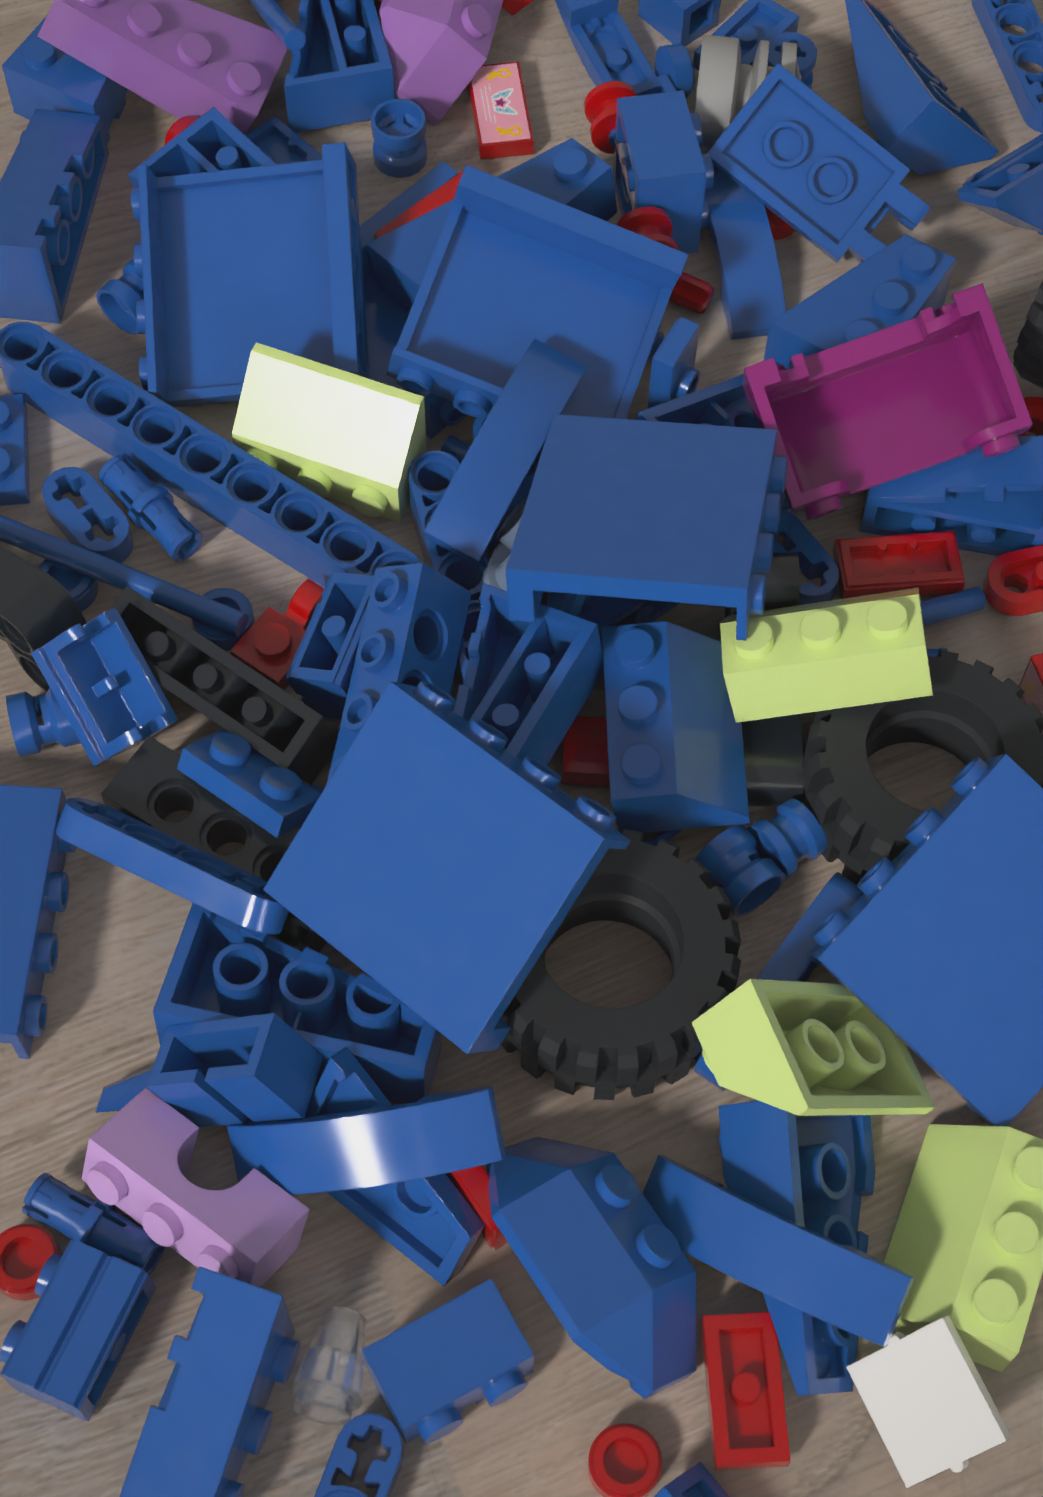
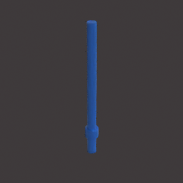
[0,515,248,637]

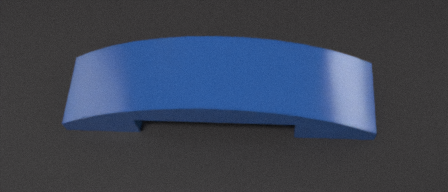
[555,0,676,96]
[705,164,786,340]
[422,339,588,566]
[227,1086,506,1195]
[642,1155,915,1346]

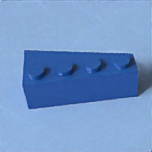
[366,138,617,313]

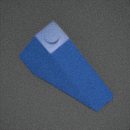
[719,1101,875,1396]

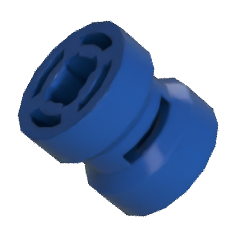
[371,98,427,178]
[96,257,144,335]
[6,688,81,757]
[696,824,786,917]

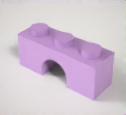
[81,1088,310,1287]

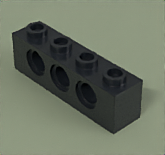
[111,586,340,785]
[101,736,327,953]

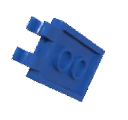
[708,63,931,263]

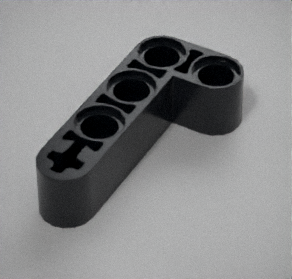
[0,547,87,692]
[725,553,804,806]

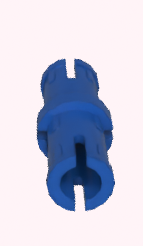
[99,454,203,562]
[22,1173,165,1275]

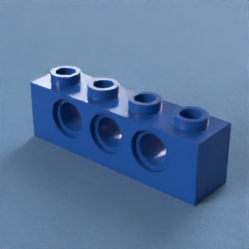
[327,563,472,784]

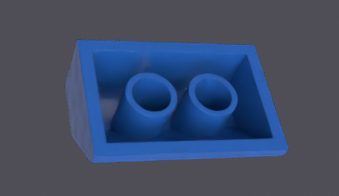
[602,621,750,834]

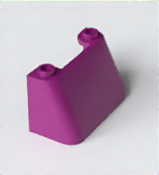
[743,283,1033,520]

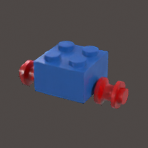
[584,81,714,254]

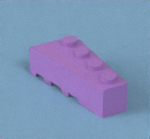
[37,0,288,135]

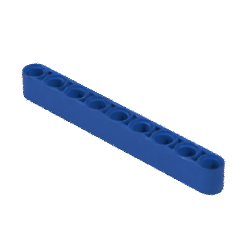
[0,322,422,588]

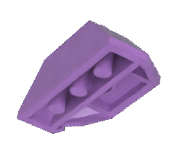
[379,0,503,126]

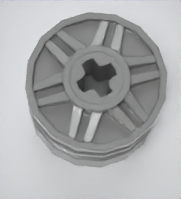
[694,35,801,154]

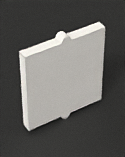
[846,1315,1012,1488]

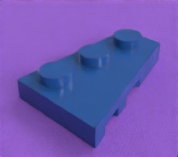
[305,1046,485,1286]

